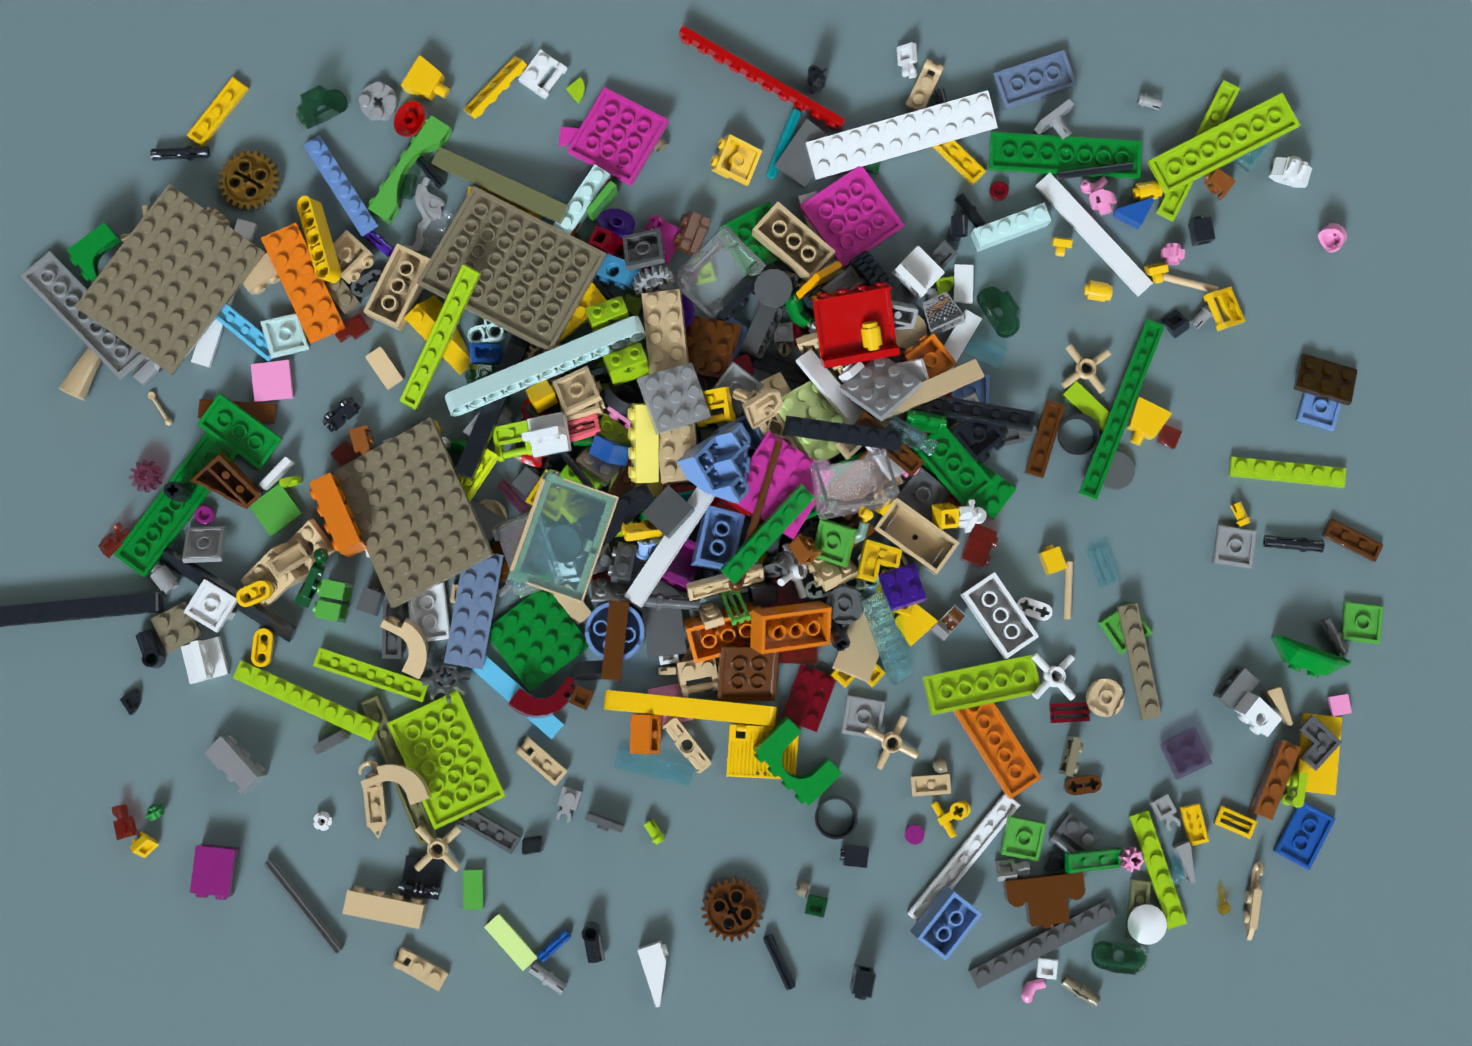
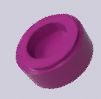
[195,505,216,525]
[905,824,925,845]

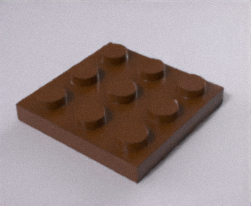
[686,315,742,379]
[716,644,779,701]

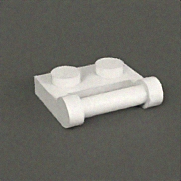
[518,49,568,99]

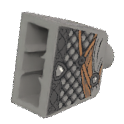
[922,288,965,336]

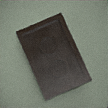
[1293,353,1358,406]

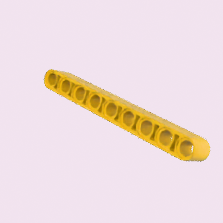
[603,690,777,726]

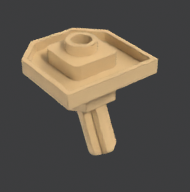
[732,388,783,430]

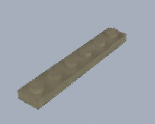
[1117,603,1162,720]

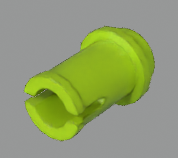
[643,819,666,845]

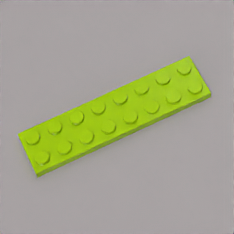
[1147,93,1301,196]

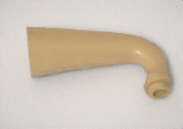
[59,347,102,401]

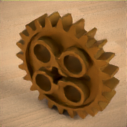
[218,149,281,212]

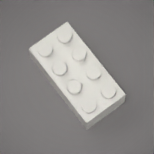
[960,572,1039,659]

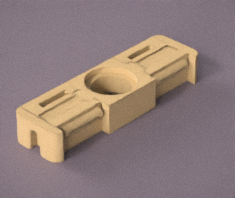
[663,716,711,773]

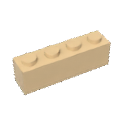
[243,232,308,295]
[342,886,427,929]

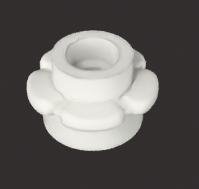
[313,811,332,831]

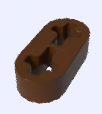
[1064,775,1102,795]

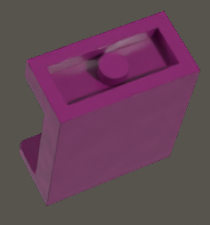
[660,539,698,593]
[190,844,240,900]

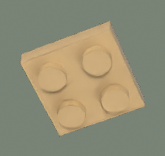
[553,366,602,416]

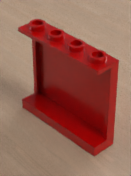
[812,281,900,369]

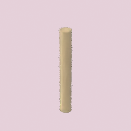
[1162,273,1218,293]
[1063,561,1073,619]

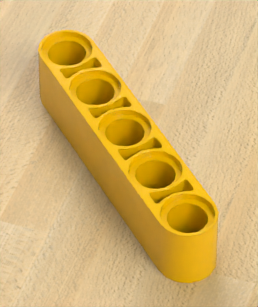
[297,196,341,283]

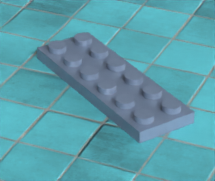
[444,553,504,670]

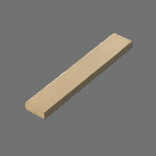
[877,359,984,423]

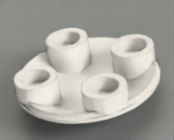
[1127,905,1167,944]

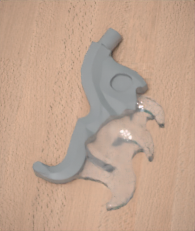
[403,176,454,252]

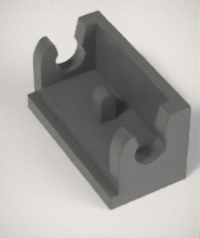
[1213,666,1260,711]

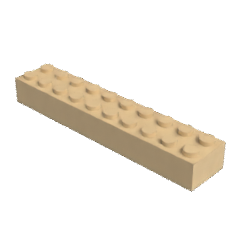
[641,289,698,486]

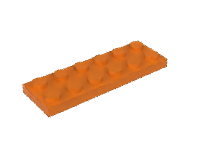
[261,223,346,344]
[953,703,1042,799]

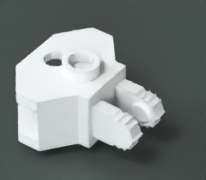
[1269,156,1312,188]

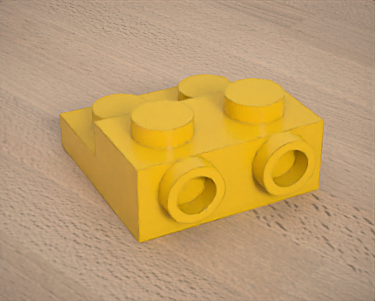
[710,134,762,186]

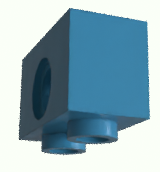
[596,253,642,291]

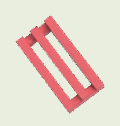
[567,413,602,443]

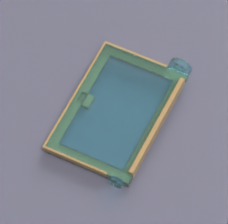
[506,469,619,603]

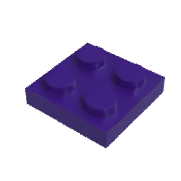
[878,563,927,612]

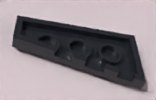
[577,483,655,549]

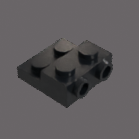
[951,421,1006,463]

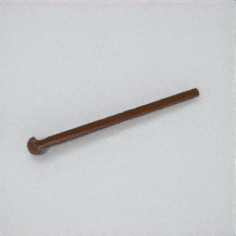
[728,440,783,591]

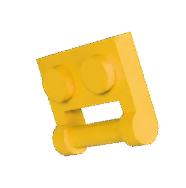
[1203,287,1245,332]
[697,387,736,427]

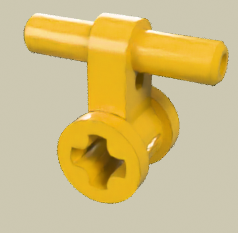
[931,800,971,838]

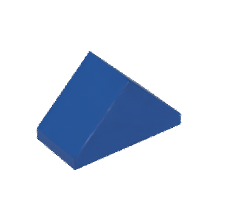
[1113,198,1154,229]
[469,343,503,367]
[589,435,630,466]

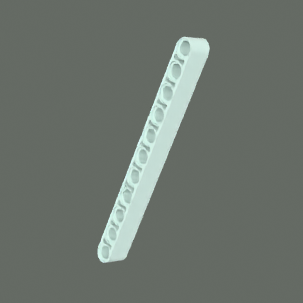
[445,316,646,416]

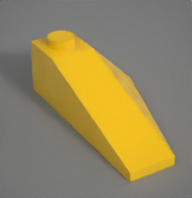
[404,295,472,375]

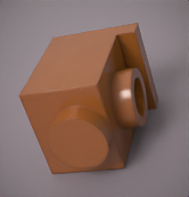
[1203,168,1236,201]
[349,425,374,456]
[788,533,823,564]

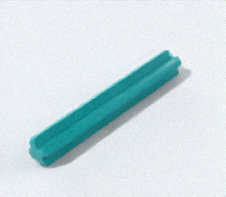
[766,109,801,180]

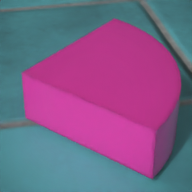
[558,127,579,147]

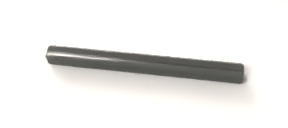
[264,858,344,954]

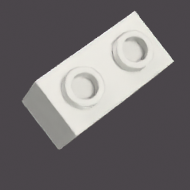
[1234,691,1282,737]

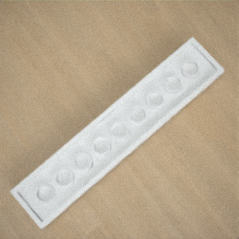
[805,91,998,180]

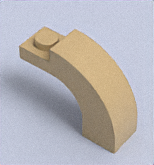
[380,616,428,679]
[360,764,432,805]

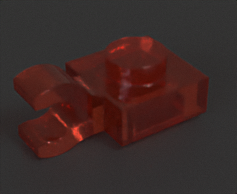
[335,313,371,343]
[98,522,130,558]
[112,804,138,840]

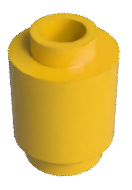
[1132,180,1162,202]
[1083,280,1113,302]
[861,321,883,351]

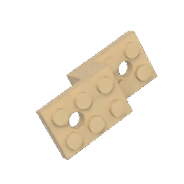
[240,519,335,608]

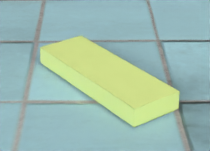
[484,913,538,971]

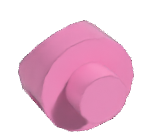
[1089,189,1117,215]
[1318,223,1347,253]

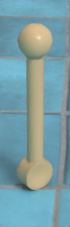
[147,392,173,426]

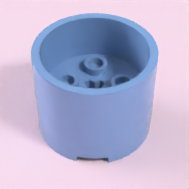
[585,602,646,661]

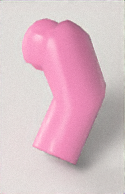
[1080,177,1108,194]
[1021,978,1046,1003]

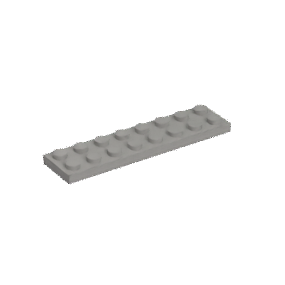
[21,251,146,380]

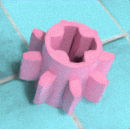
[1161,243,1185,265]
[1118,846,1144,872]

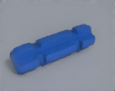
[537,930,571,962]

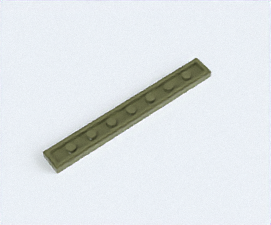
[431,147,570,224]
[360,695,438,846]

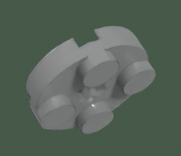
[359,82,398,121]

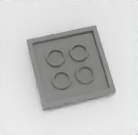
[839,357,922,421]
[637,362,711,435]

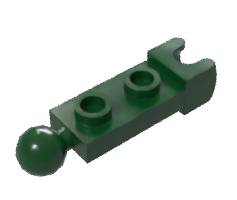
[294,548,329,608]

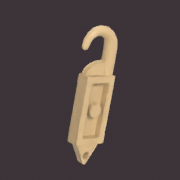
[358,760,388,838]
[1242,861,1264,941]

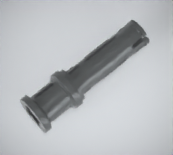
[640,592,700,611]

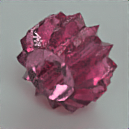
[129,460,164,493]

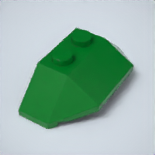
[1271,634,1351,678]

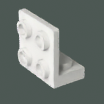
[891,246,944,299]

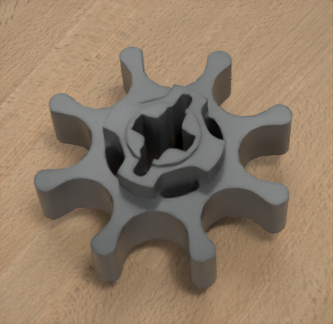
[421,655,471,703]

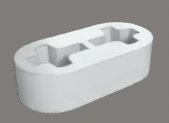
[1016,597,1053,621]

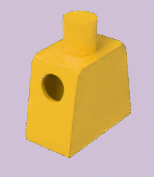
[401,55,450,101]
[1126,397,1172,446]
[893,604,938,647]

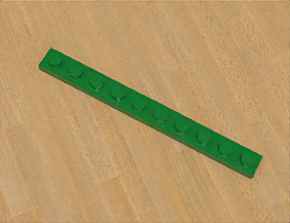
[1078,319,1165,501]

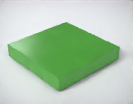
[586,181,618,224]
[250,484,303,537]
[814,518,858,567]
[1098,601,1153,655]
[1340,601,1384,644]
[1000,815,1047,862]

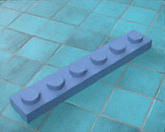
[303,135,378,237]

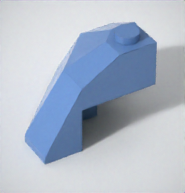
[677,423,750,503]

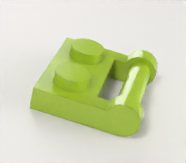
[493,420,533,462]
[1281,771,1308,808]

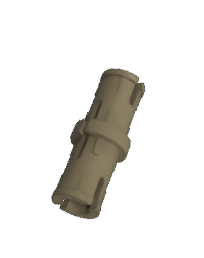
[1060,975,1101,1007]

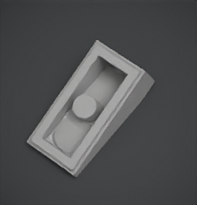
[1172,840,1196,884]

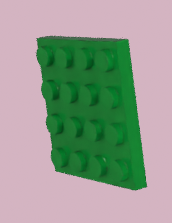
[489,589,589,692]

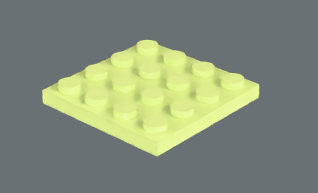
[778,369,846,464]

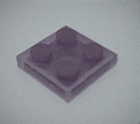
[1159,728,1212,780]

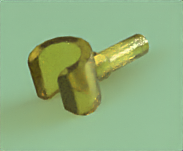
[1217,886,1231,915]

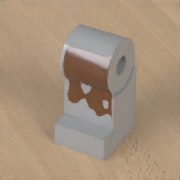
[930,604,966,641]

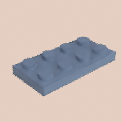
[992,50,1077,110]

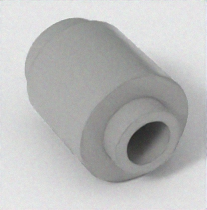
[150,565,179,594]

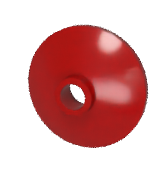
[394,101,426,137]

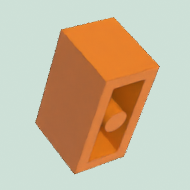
[629,714,661,754]

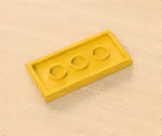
[1297,713,1342,795]

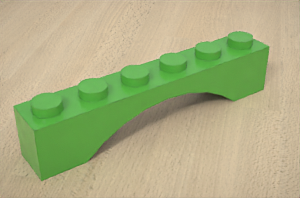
[368,115,453,225]

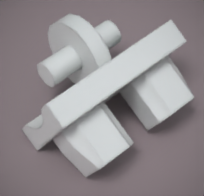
[955,500,987,533]

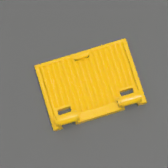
[726,724,799,779]

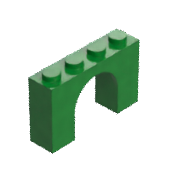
[67,222,121,283]
[753,715,842,806]

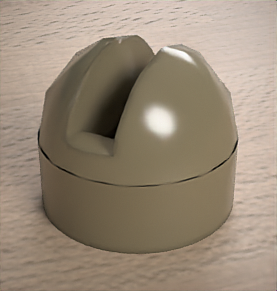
[654,137,668,152]
[777,342,792,358]
[933,757,948,773]
[795,881,811,898]

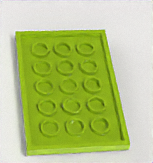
[387,691,506,830]

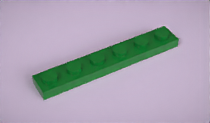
[720,484,815,584]

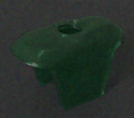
[295,85,348,129]
[977,287,1020,338]
[1091,941,1148,975]

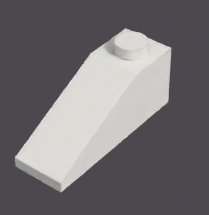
[638,940,669,1007]

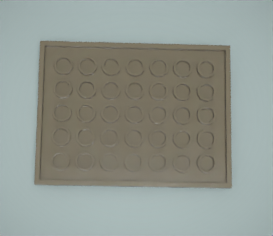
[75,184,265,375]
[416,186,607,351]
[333,418,494,608]

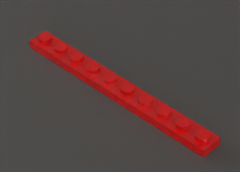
[679,25,845,131]

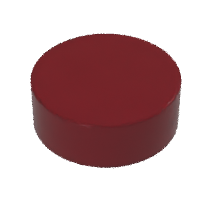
[989,181,1009,201]

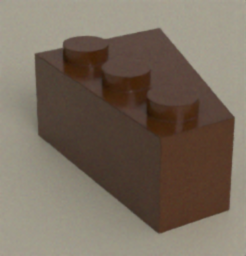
[190,450,263,509]

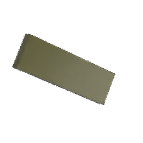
[1125,878,1151,939]

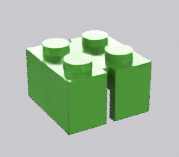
[313,579,354,623]

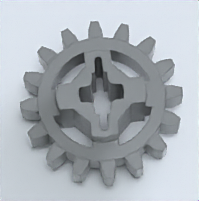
[632,265,675,299]

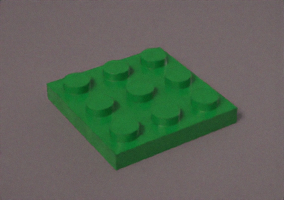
[719,201,780,278]

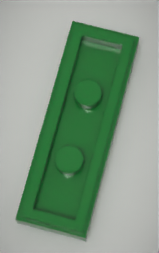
[1065,847,1122,874]

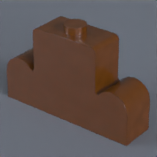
[1003,872,1085,928]

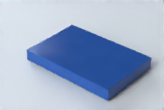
[1273,801,1336,870]

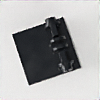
[399,855,445,900]

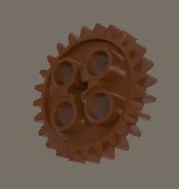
[701,877,764,942]

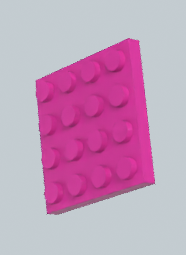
[567,87,669,186]
[799,166,905,269]
[736,431,834,539]

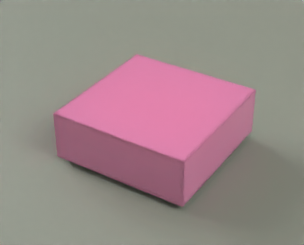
[1327,694,1352,716]

